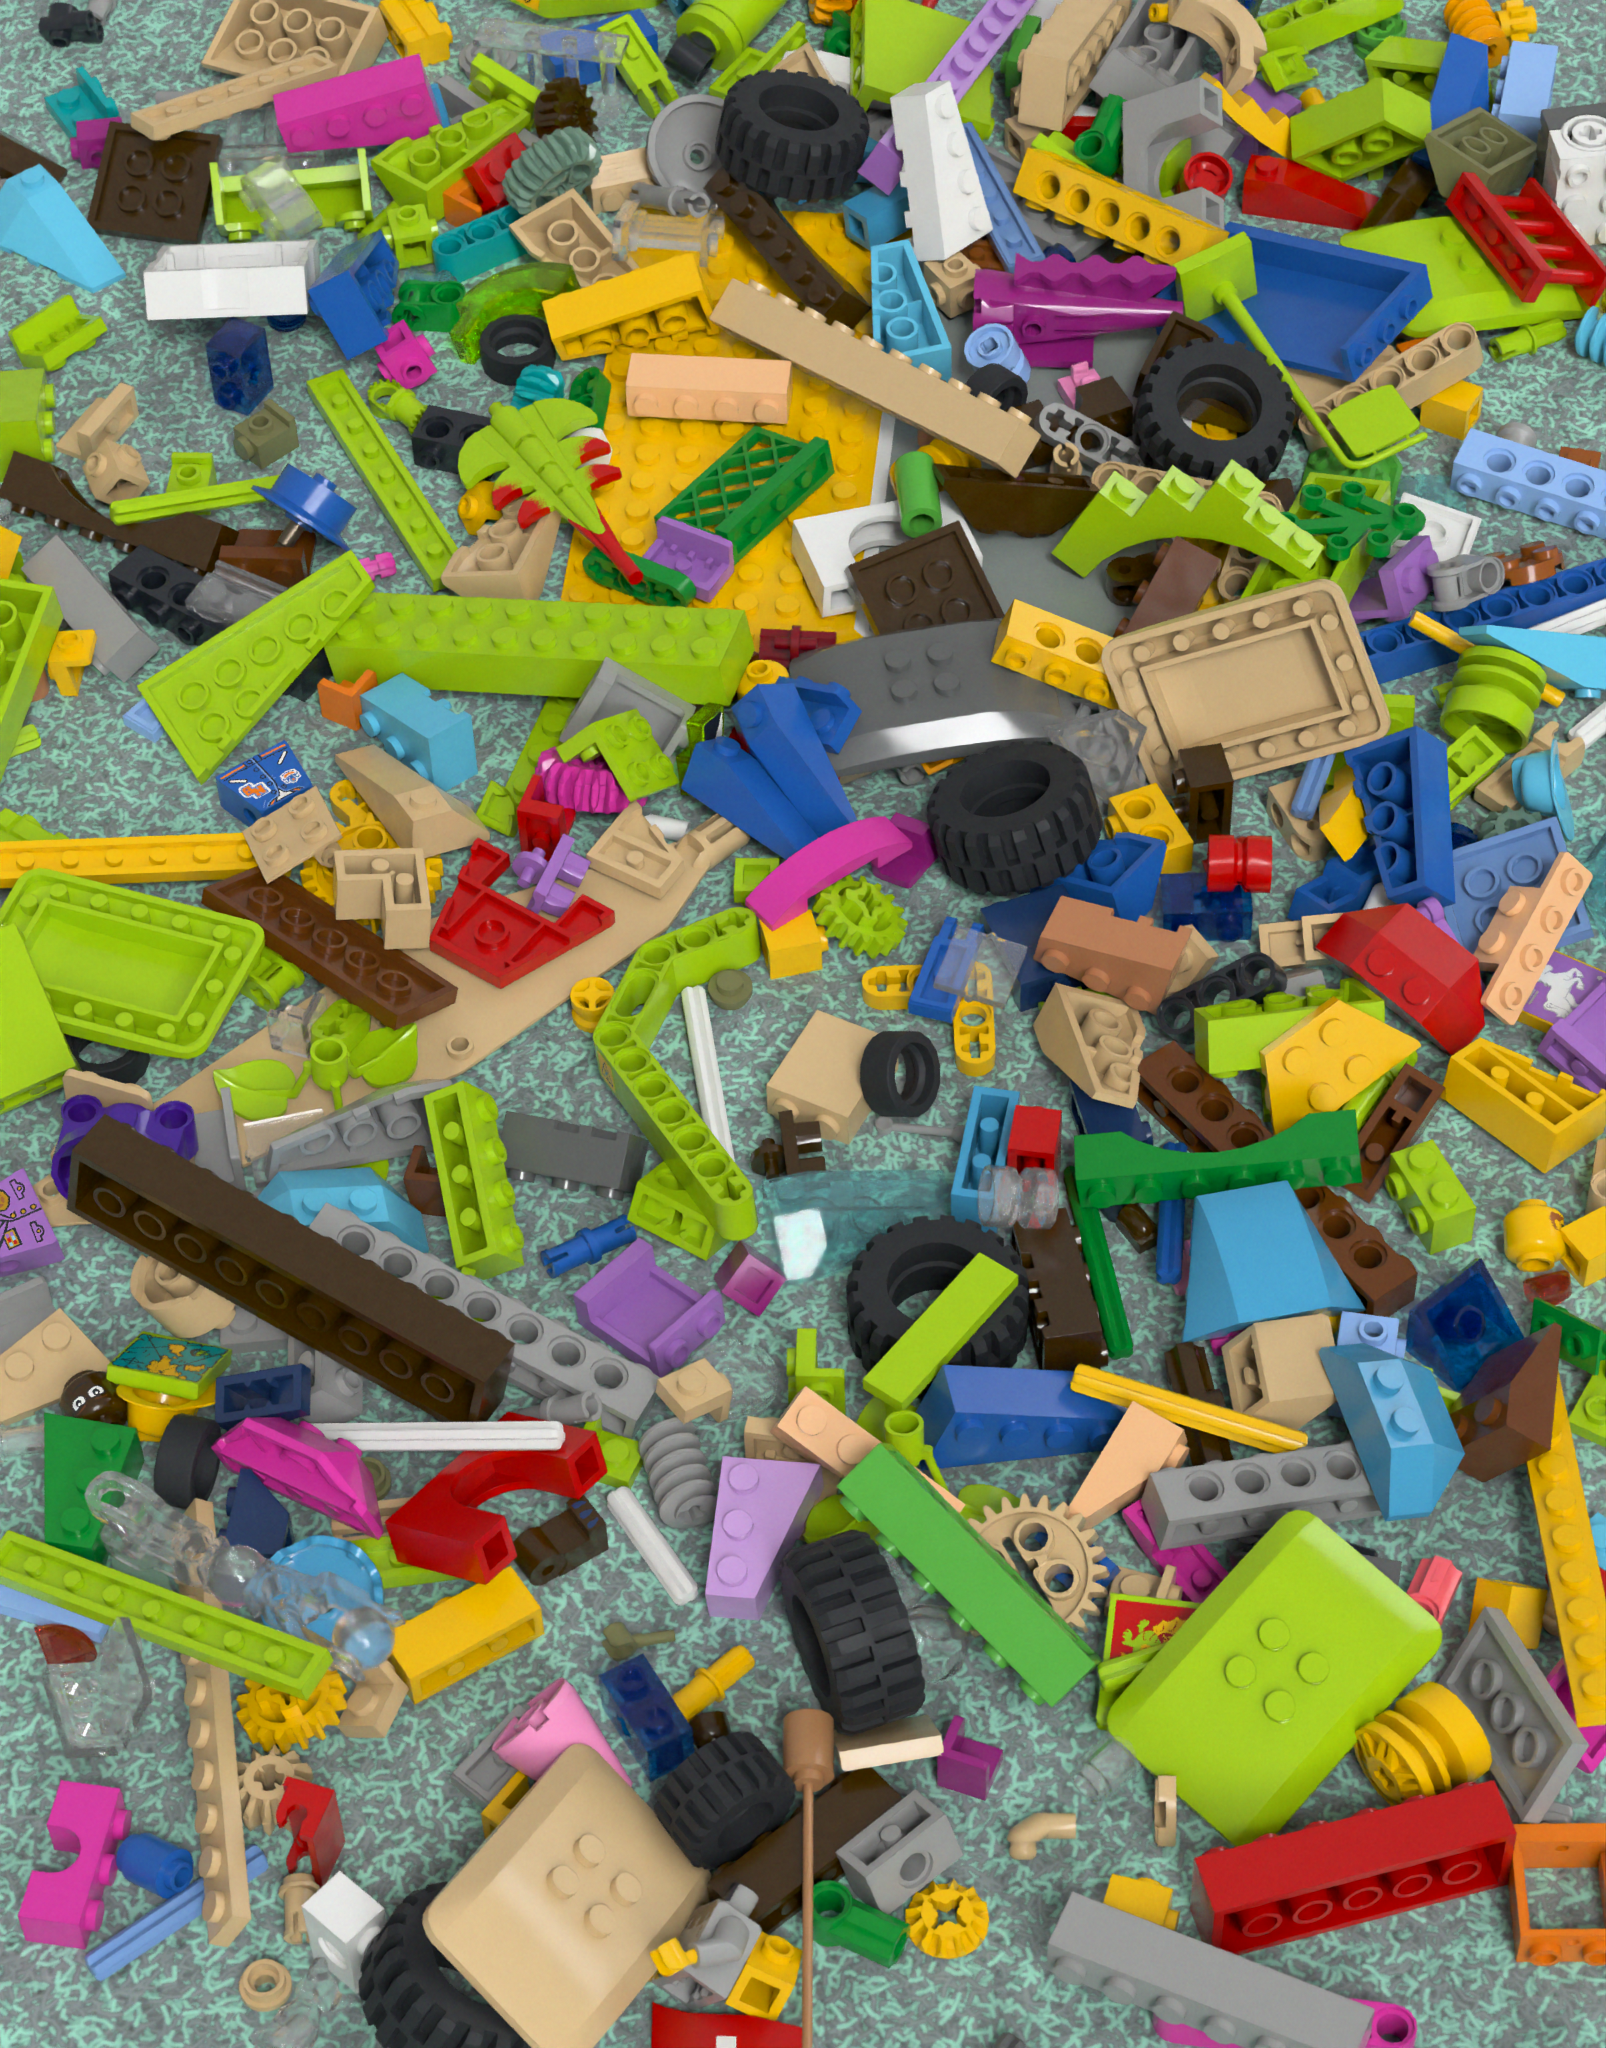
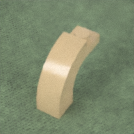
[1168,0,1267,96]

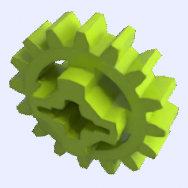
[812,874,908,959]

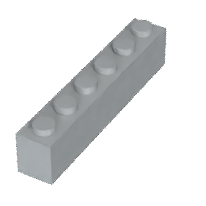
[1047,1891,1375,2048]

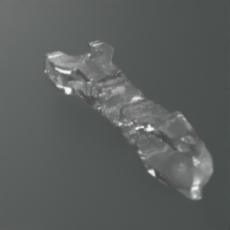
[85,1471,406,1681]

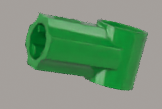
[1074,94,1127,177]
[813,1880,910,1969]

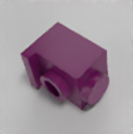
[70,117,123,169]

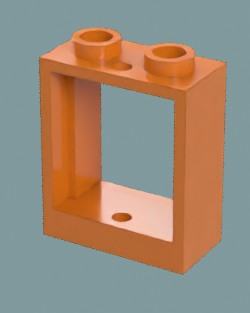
[1508,1823,1606,1966]

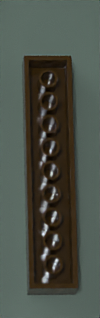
[67,1114,515,1422]

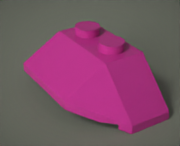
[211,1417,384,1540]

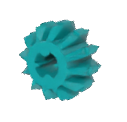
[510,364,565,410]

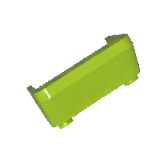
[209,148,374,243]

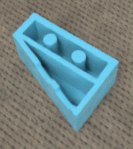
[359,673,478,791]

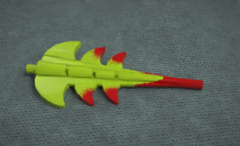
[458,398,644,585]

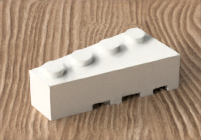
[890,80,993,261]

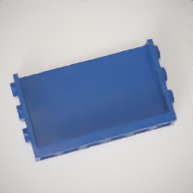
[1155,221,1433,383]

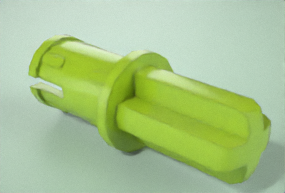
[1489,318,1567,363]

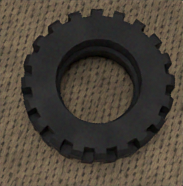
[715,69,870,203]
[1132,337,1295,481]
[926,741,1103,896]
[846,1215,1029,1398]
[779,1529,926,1736]
[358,1881,531,2048]

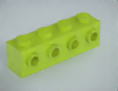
[423,1080,524,1280]

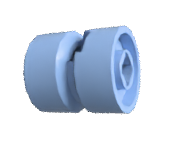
[964,323,1031,384]

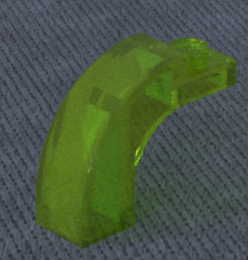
[449,262,581,365]

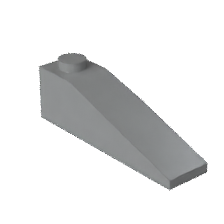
[265,1079,452,1181]

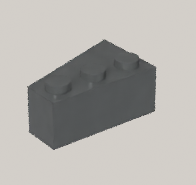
[500,1111,649,1201]

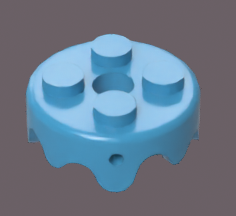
[258,1535,385,1661]

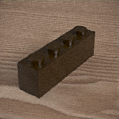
[708,1767,903,1935]

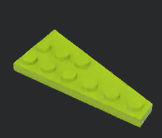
[137,550,375,785]

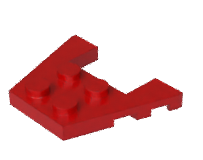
[429,838,615,989]

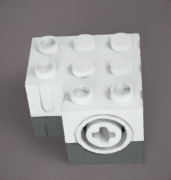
[1533,102,1606,245]

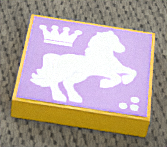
[1517,950,1606,1034]

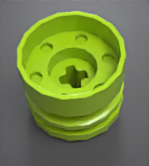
[1440,645,1547,754]

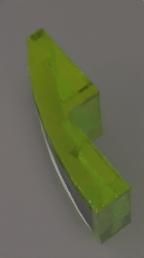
[676,702,724,796]

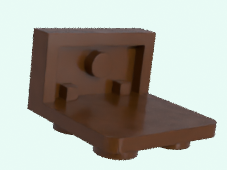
[219,529,317,594]

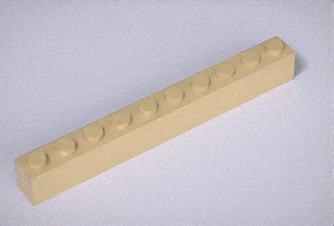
[709,278,1041,478]

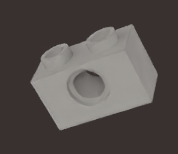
[835,1789,963,1915]

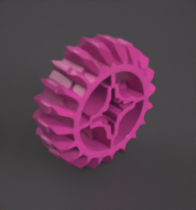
[535,746,648,815]

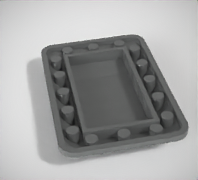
[789,618,1063,777]

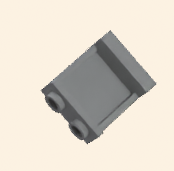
[559,657,696,765]

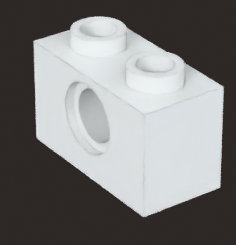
[302,1871,387,1994]

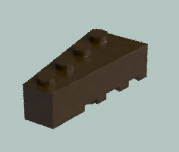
[1010,1207,1108,1371]

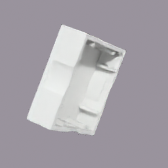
[143,239,321,320]

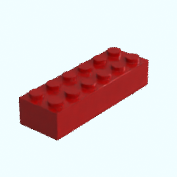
[1190,1780,1517,1956]

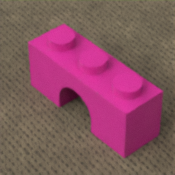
[18,1780,132,1950]

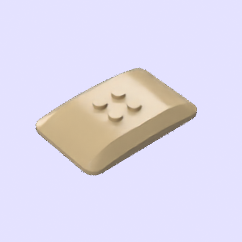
[1101,579,1391,796]
[423,1743,712,2048]

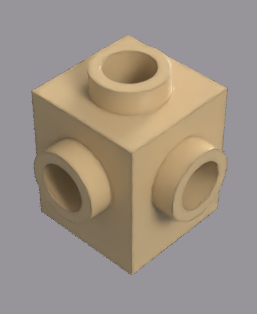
[924,251,981,319]
[82,439,150,504]

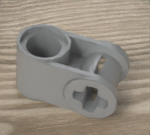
[1427,554,1505,612]

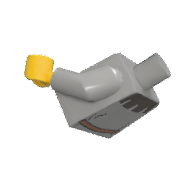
[649,1883,762,2011]

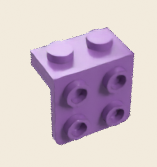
[1349,535,1439,624]

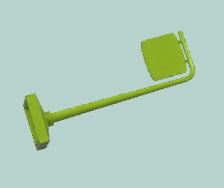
[1173,231,1428,470]

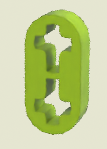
[310,998,371,1053]

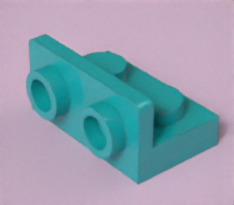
[44,66,119,139]

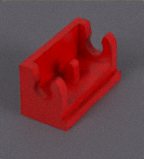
[276,1776,346,1888]

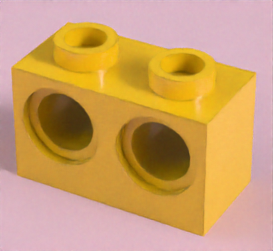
[1104,783,1194,881]

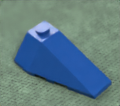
[1410,32,1489,174]
[731,683,858,838]

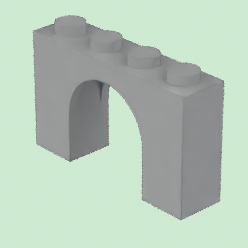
[1121,77,1224,248]

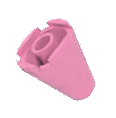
[492,1678,633,1787]

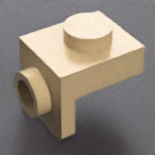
[655,1358,733,1424]

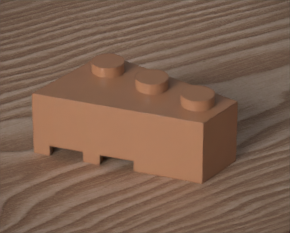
[1033,896,1193,1015]

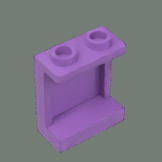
[1536,976,1606,1094]
[573,1238,726,1378]

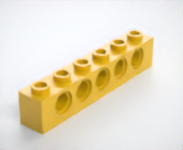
[1012,147,1229,266]
[991,599,1121,713]

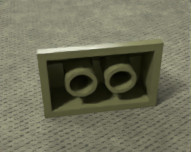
[1424,106,1537,199]

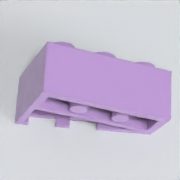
[705,1456,824,1621]

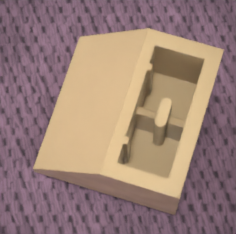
[1221,1314,1337,1430]

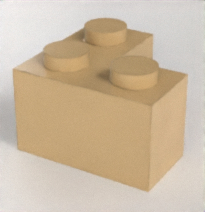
[333,848,431,949]

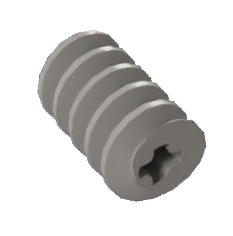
[638,1417,717,1529]

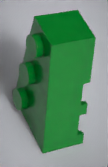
[44,1413,144,1566]

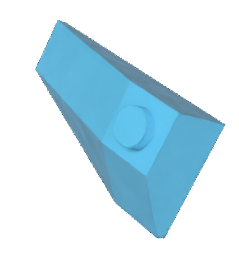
[1459,625,1606,699]

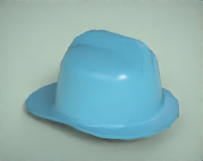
[1511,738,1574,841]

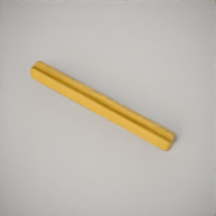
[1070,1364,1308,1454]

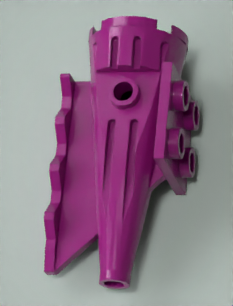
[973,253,1183,368]

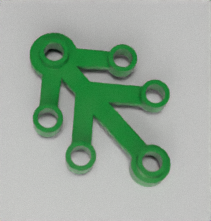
[1280,481,1426,561]

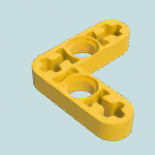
[861,964,996,1077]

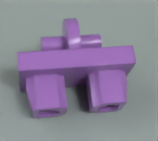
[512,833,591,917]

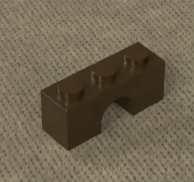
[1004,376,1133,471]

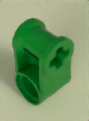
[392,279,471,333]

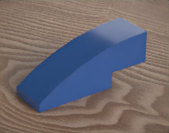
[1287,837,1383,921]

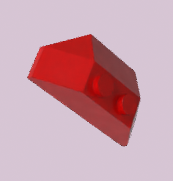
[1315,903,1485,1057]

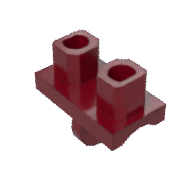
[759,625,837,674]

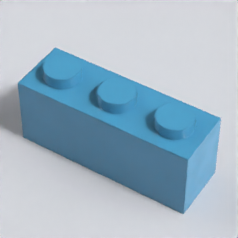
[951,1086,1020,1233]

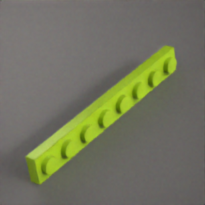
[306,369,458,592]
[0,1530,334,1701]

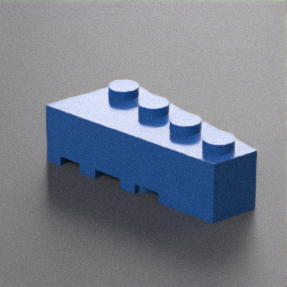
[915,1365,1128,1471]

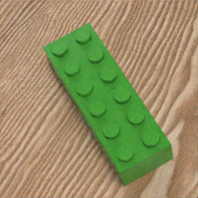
[837,1443,1103,1707]

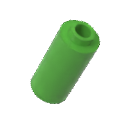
[894,451,943,538]

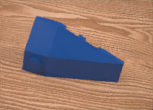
[681,736,819,860]
[1029,832,1167,922]

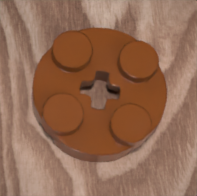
[1484,541,1565,587]

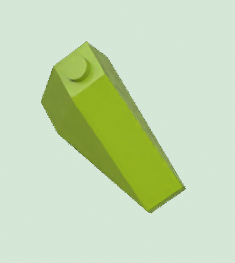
[370,98,531,223]

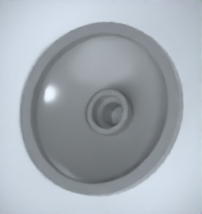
[646,94,724,210]

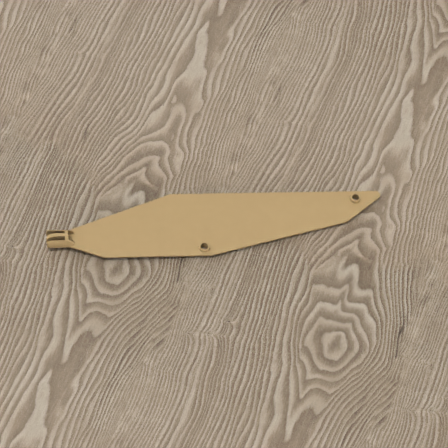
[32,813,750,1227]

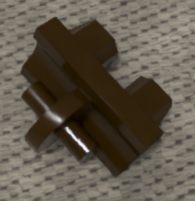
[750,1110,828,1204]

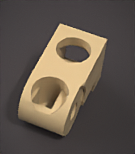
[1266,776,1330,861]

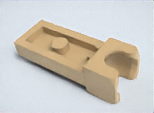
[1474,721,1585,813]

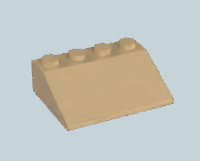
[201,0,389,77]

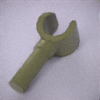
[602,1622,675,1662]

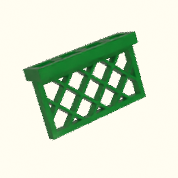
[654,426,835,565]

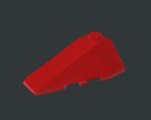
[1242,154,1380,231]

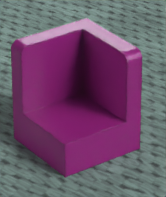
[871,812,939,889]
[714,1240,786,1317]
[937,1715,1003,1801]

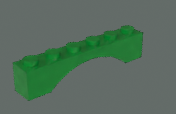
[1074,1109,1363,1208]

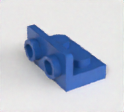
[775,676,862,754]

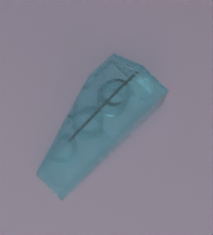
[762,1170,951,1286]

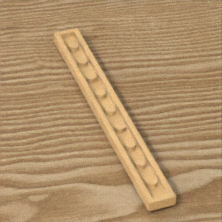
[171,1498,251,1947]

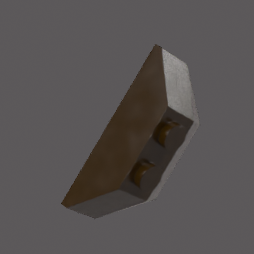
[932,463,1099,538]

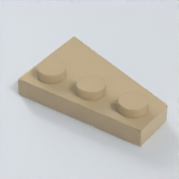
[0,1308,110,1428]

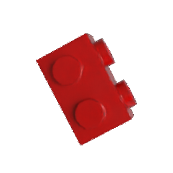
[463,131,527,213]

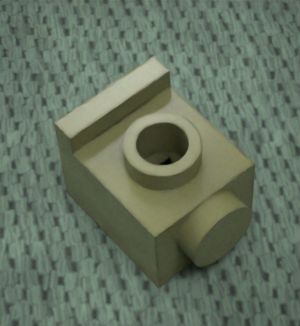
[233,398,299,470]

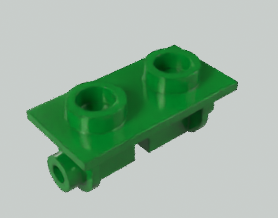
[1530,1297,1606,1376]

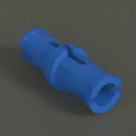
[540,1214,637,1279]

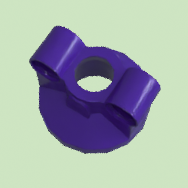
[51,1094,199,1199]

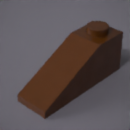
[1341,1063,1446,1204]

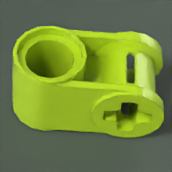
[239,945,305,1012]

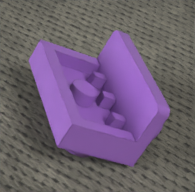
[642,516,734,603]

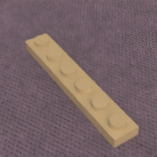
[131,52,338,141]

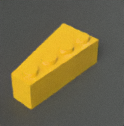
[542,252,721,361]

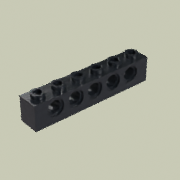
[108,544,333,702]

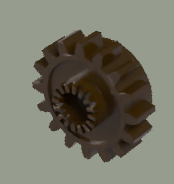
[534,76,599,143]

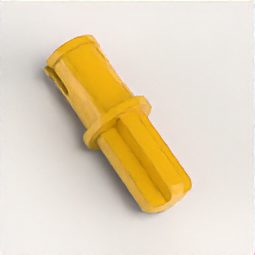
[664,1645,755,1727]

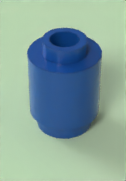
[116,1833,193,1899]

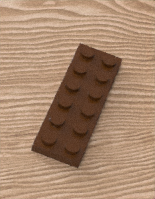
[201,866,458,1031]

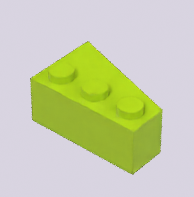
[0,368,57,482]

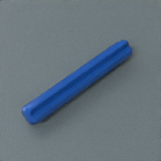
[1155,1141,1187,1285]

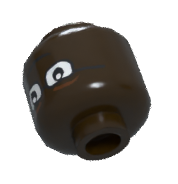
[59,1370,128,1426]

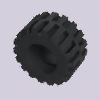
[654,1732,796,1870]

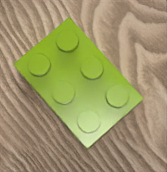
[1290,78,1432,182]

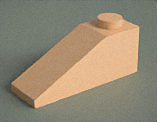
[1067,1401,1189,1532]

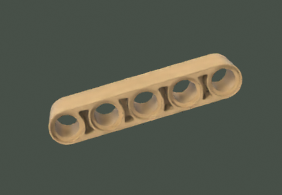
[1298,322,1484,453]

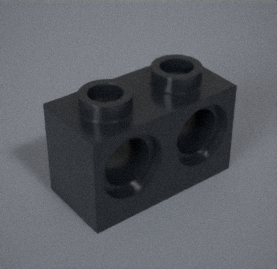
[411,405,494,481]

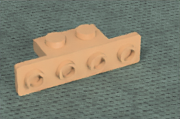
[1473,852,1593,1025]

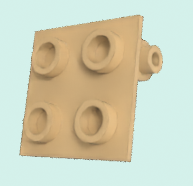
[242,786,343,884]

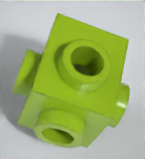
[381,203,439,269]

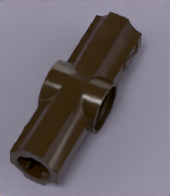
[1163,1342,1234,1467]

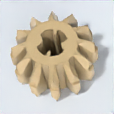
[237,1745,314,1837]

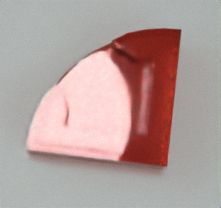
[1523,1269,1572,1306]
[34,1624,99,1676]

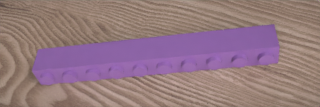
[858,0,1037,195]

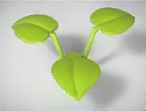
[213,1023,418,1181]
[804,1396,1020,1545]

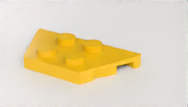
[1259,996,1422,1136]

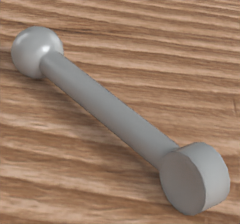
[875,1116,965,1143]

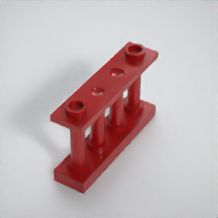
[1445,172,1606,307]

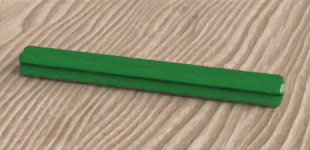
[1063,1165,1134,1360]

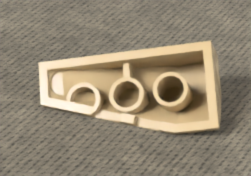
[441,492,562,600]
[335,744,490,858]
[1033,983,1146,1109]

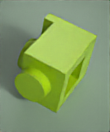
[166,452,217,515]

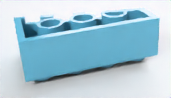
[871,239,952,382]

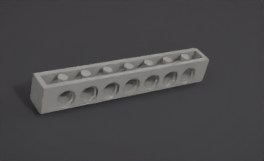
[308,1202,661,1439]

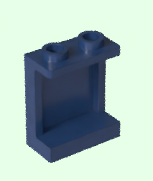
[980,884,1088,1012]

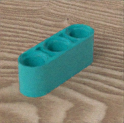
[432,205,528,283]

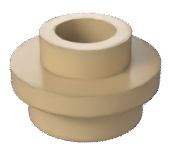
[239,1959,292,2012]

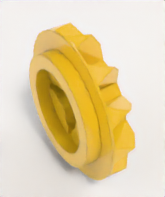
[905,1878,989,1959]

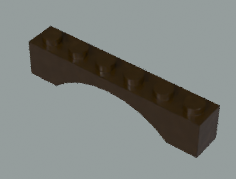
[703,166,872,330]
[0,451,239,578]

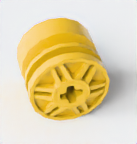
[1354,1681,1492,1806]

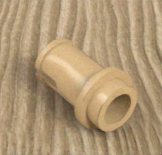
[1050,442,1082,476]
[278,1873,320,1944]

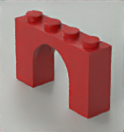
[385,1411,608,1585]

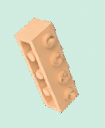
[625,353,793,424]

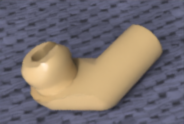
[1007,1813,1076,1860]

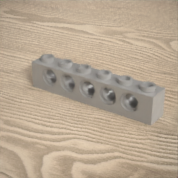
[1141,1439,1382,1550]

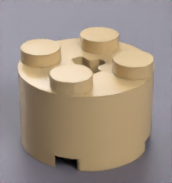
[130,1254,236,1338]

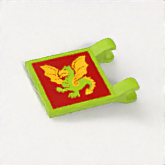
[1096,1593,1202,1731]

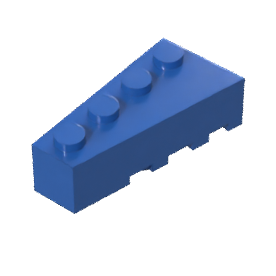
[308,229,399,360]
[1343,726,1456,909]

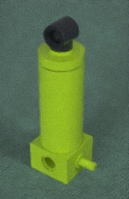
[664,0,788,86]

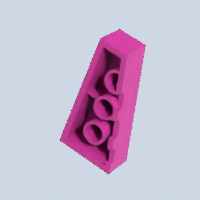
[273,53,443,153]

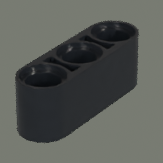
[1156,952,1288,1045]

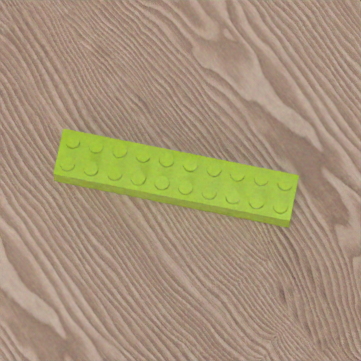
[324,592,755,706]

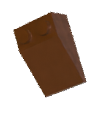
[1448,1322,1562,1482]

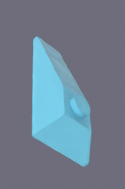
[0,164,126,293]

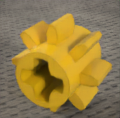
[1494,0,1537,46]

